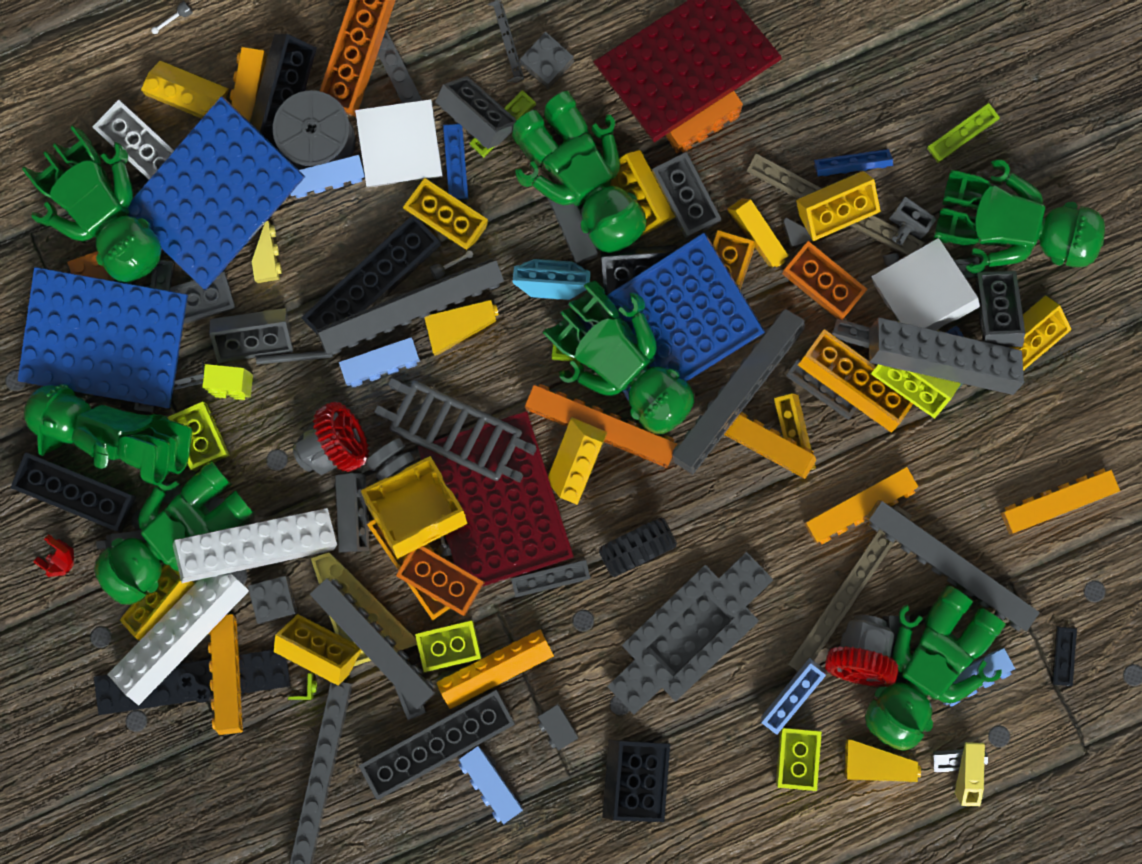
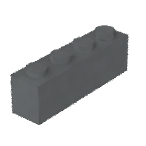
[548,198,599,264]
[335,473,369,552]

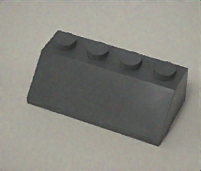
[435,76,517,149]
[209,308,293,363]

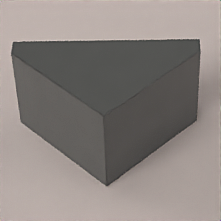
[782,218,817,250]

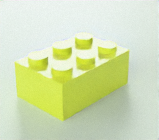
[203,364,253,400]
[168,401,230,471]
[415,621,482,672]
[776,727,822,791]

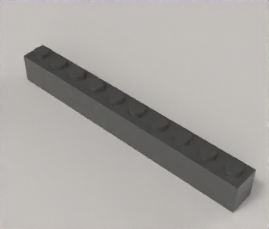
[316,258,504,355]
[672,309,805,475]
[865,500,1040,632]
[290,681,353,864]

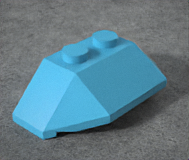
[513,259,590,300]

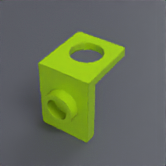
[288,673,317,700]

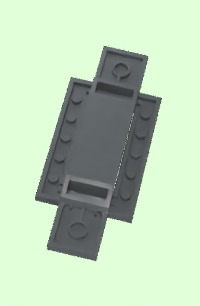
[607,552,773,714]

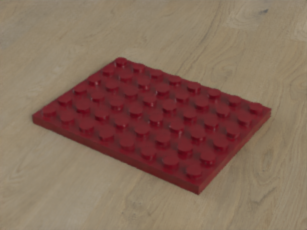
[593,0,782,142]
[417,411,574,587]

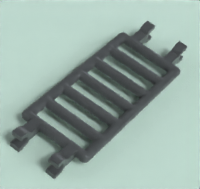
[374,378,537,483]

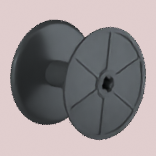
[273,91,355,170]

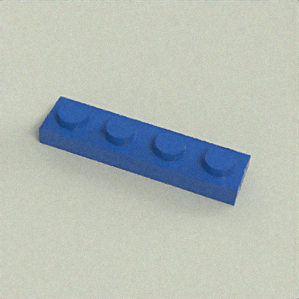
[443,124,468,200]
[814,149,893,177]

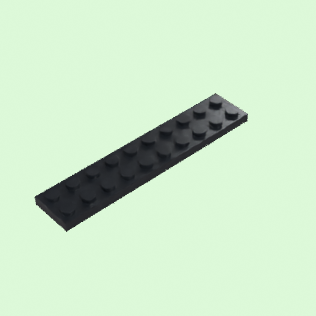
[94,650,291,715]

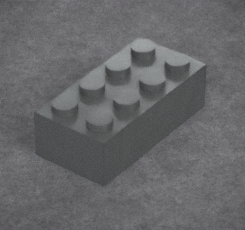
[652,152,721,240]
[975,271,1025,347]

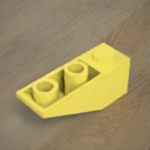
[252,221,282,283]
[954,742,985,806]

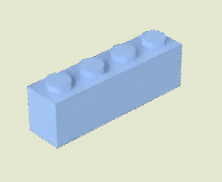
[291,154,365,198]
[339,337,420,387]
[943,648,1015,707]
[761,658,826,735]
[458,745,523,824]

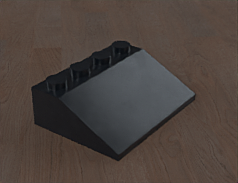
[601,245,678,296]
[602,739,670,822]

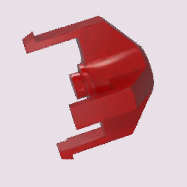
[34,534,74,577]

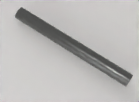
[256,351,333,365]

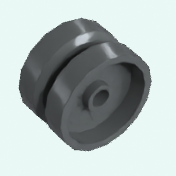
[366,438,415,481]

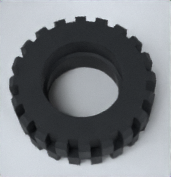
[599,517,677,577]

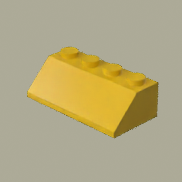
[141,61,229,118]
[610,150,675,236]
[796,171,881,241]
[403,178,488,250]
[1008,295,1072,371]
[548,417,607,505]
[120,564,196,640]
[274,614,362,686]

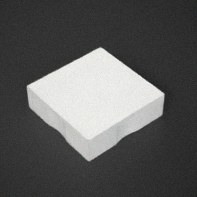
[355,100,443,188]
[871,238,980,331]

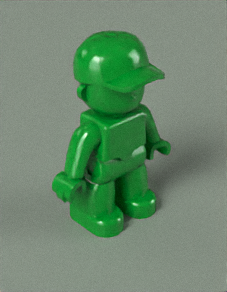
[512,91,646,253]
[21,125,161,282]
[933,160,1105,273]
[543,281,694,434]
[24,384,192,485]
[94,460,256,605]
[865,585,1006,751]

